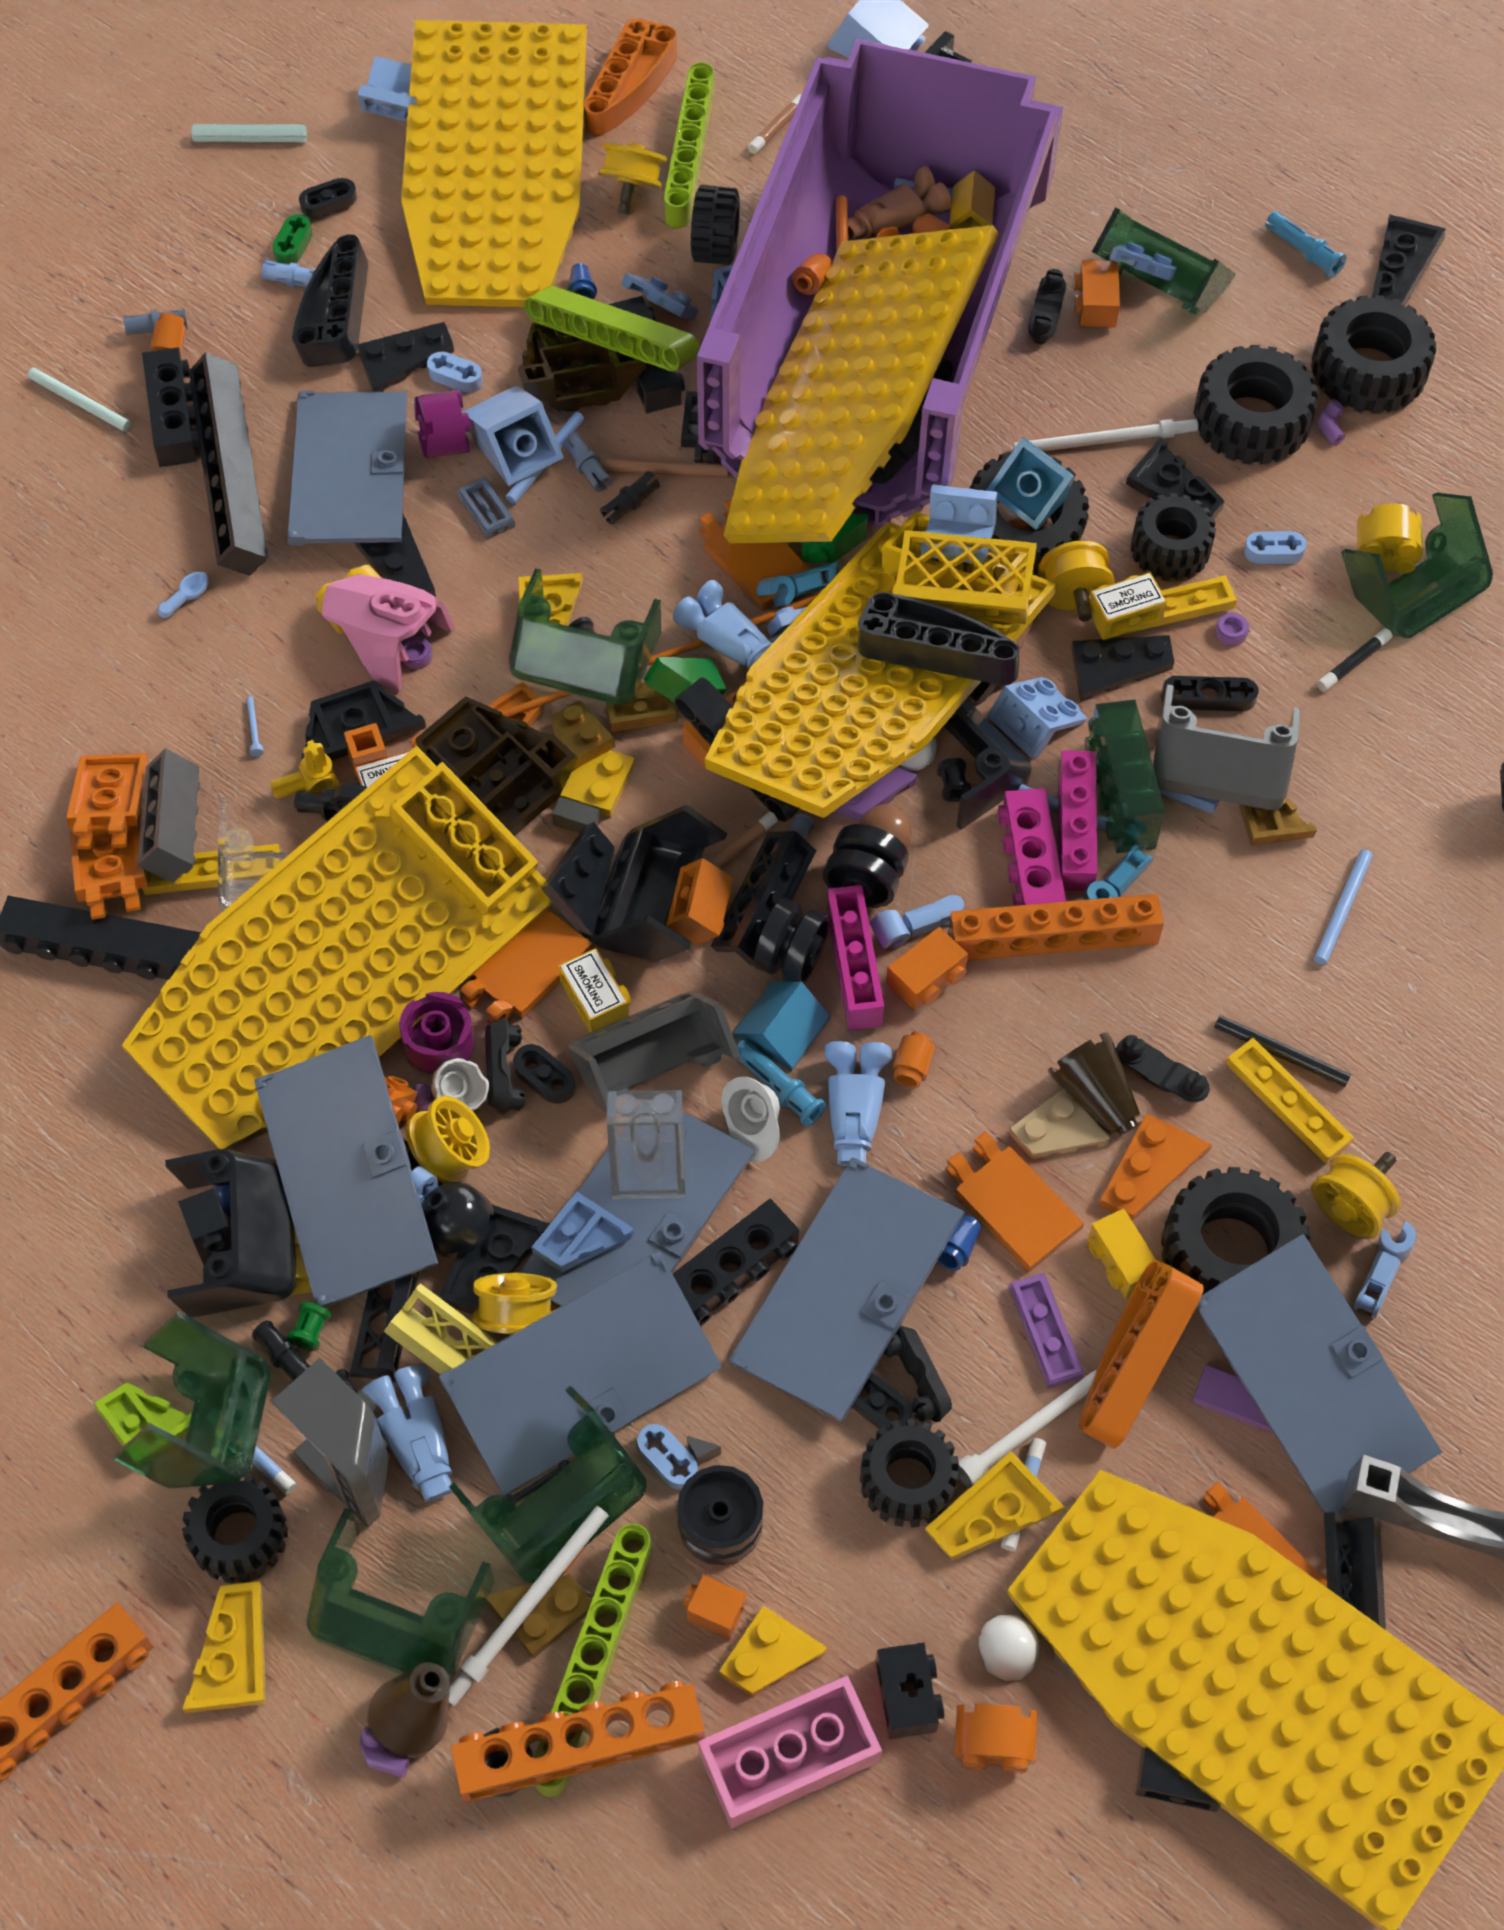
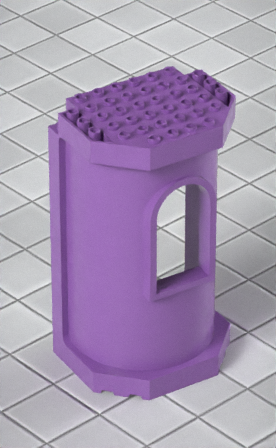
[697,38,1063,527]

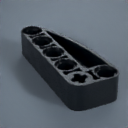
[292,234,368,367]
[858,592,1020,685]

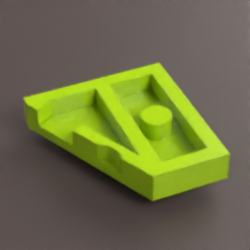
[94,1382,200,1466]

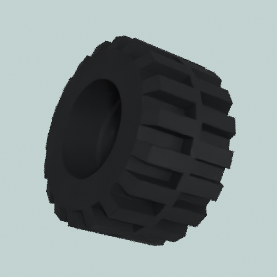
[690,185,740,265]
[1131,494,1216,581]
[860,1419,959,1528]
[182,1474,288,1583]

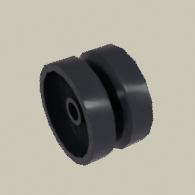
[822,824,909,908]
[754,897,830,984]
[677,1465,764,1565]

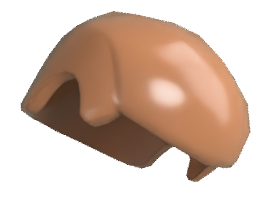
[859,803,912,848]

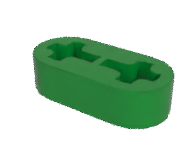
[272,214,312,265]

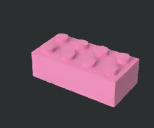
[698,1675,882,1829]

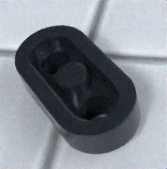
[299,178,357,218]
[513,1044,576,1104]
[851,1372,912,1431]

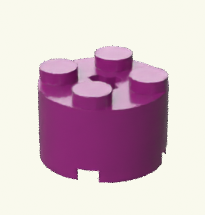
[414,390,471,458]
[399,992,475,1074]

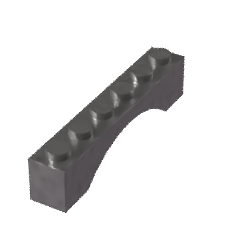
[1342,1455,1504,1560]

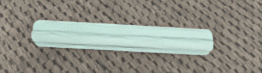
[191,124,307,143]

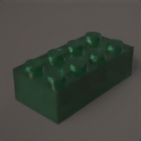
[1085,699,1165,854]

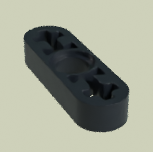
[1161,676,1259,711]

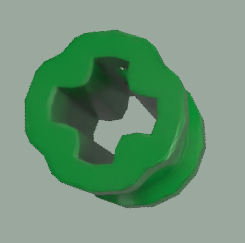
[286,1302,332,1351]

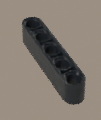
[674,677,800,822]

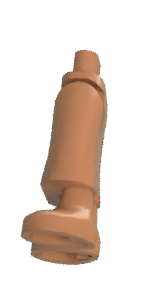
[848,166,951,239]

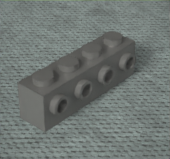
[137,748,200,883]

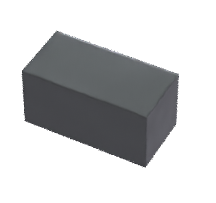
[552,797,600,833]

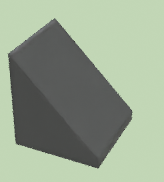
[686,1436,721,1466]

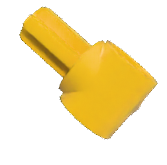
[270,740,339,799]

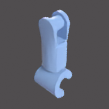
[869,895,964,950]
[1353,1221,1416,1319]

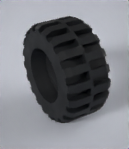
[1311,295,1437,414]
[1193,345,1319,465]
[969,452,1089,577]
[1161,1167,1310,1295]

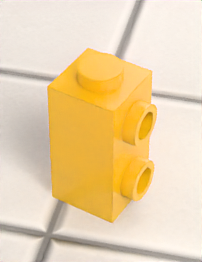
[949,170,995,229]
[1087,1208,1156,1299]

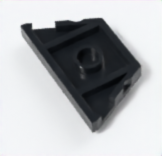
[301,680,426,760]

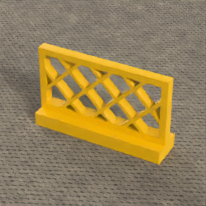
[892,530,1037,624]

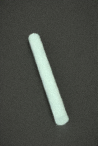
[28,368,131,432]

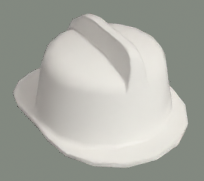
[721,1077,780,1162]

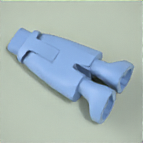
[673,580,772,669]
[824,1041,892,1166]
[362,1364,454,1502]

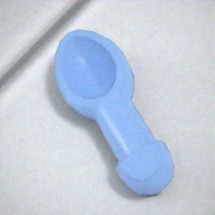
[157,572,209,618]

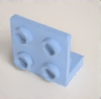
[358,56,416,122]
[920,485,997,564]
[987,677,1087,758]

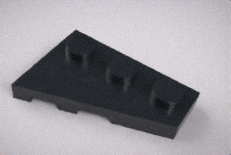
[358,321,454,392]
[1126,437,1225,519]
[1071,635,1175,702]
[541,822,615,938]
[439,1204,550,1314]

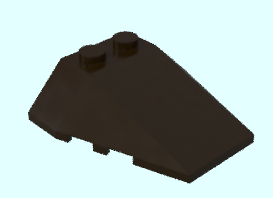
[518,322,646,412]
[415,696,578,836]

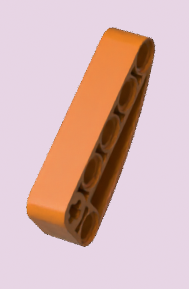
[584,18,677,136]
[1079,1260,1203,1449]

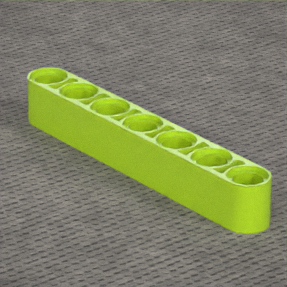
[664,62,714,228]
[524,285,700,371]
[534,1523,651,1797]

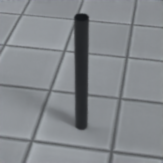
[1214,1015,1351,1087]

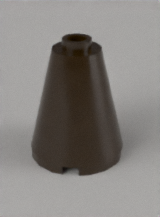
[1048,1032,1141,1136]
[367,1663,450,1758]

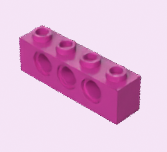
[1058,750,1097,891]
[998,788,1066,906]
[826,885,884,1031]

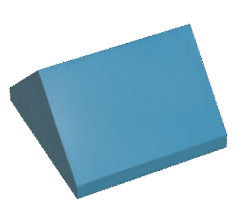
[986,437,1075,530]
[733,982,830,1071]

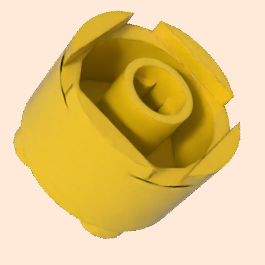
[1357,503,1423,574]

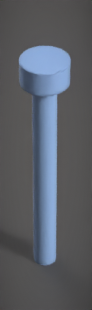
[247,696,264,757]

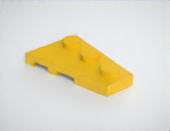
[518,573,583,663]
[925,1451,1065,1561]
[182,1581,266,1713]

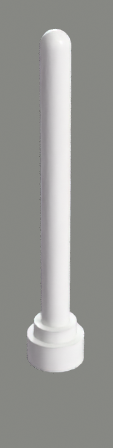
[958,1370,1097,1488]

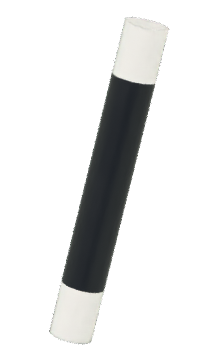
[1317,628,1393,692]

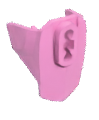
[322,574,455,694]

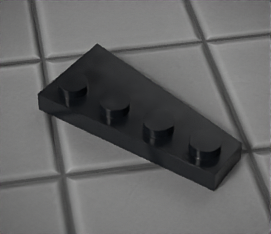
[1372,214,1446,306]
[354,514,436,597]

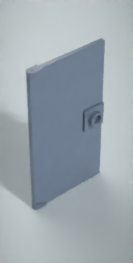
[287,391,407,546]
[254,1035,438,1308]
[519,1093,755,1307]
[728,1157,965,1422]
[1195,1234,1442,1516]
[438,1250,722,1495]

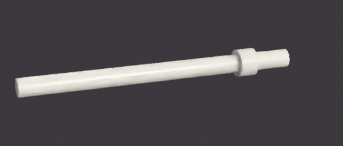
[1013,419,1198,451]
[449,1506,609,1706]

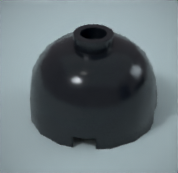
[421,1182,494,1258]

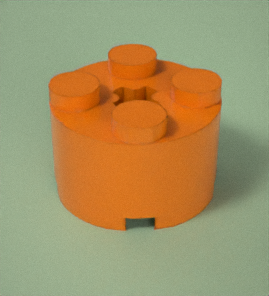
[954,1704,1038,1773]

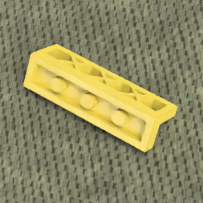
[384,1283,498,1374]

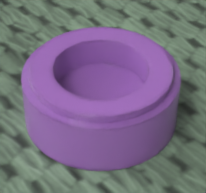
[1215,613,1249,646]
[401,636,433,670]

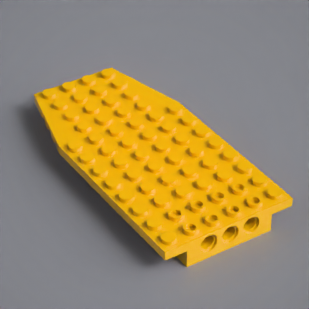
[401,20,587,307]
[723,225,999,543]
[705,511,1057,818]
[122,746,553,1150]
[1007,1469,1504,1930]

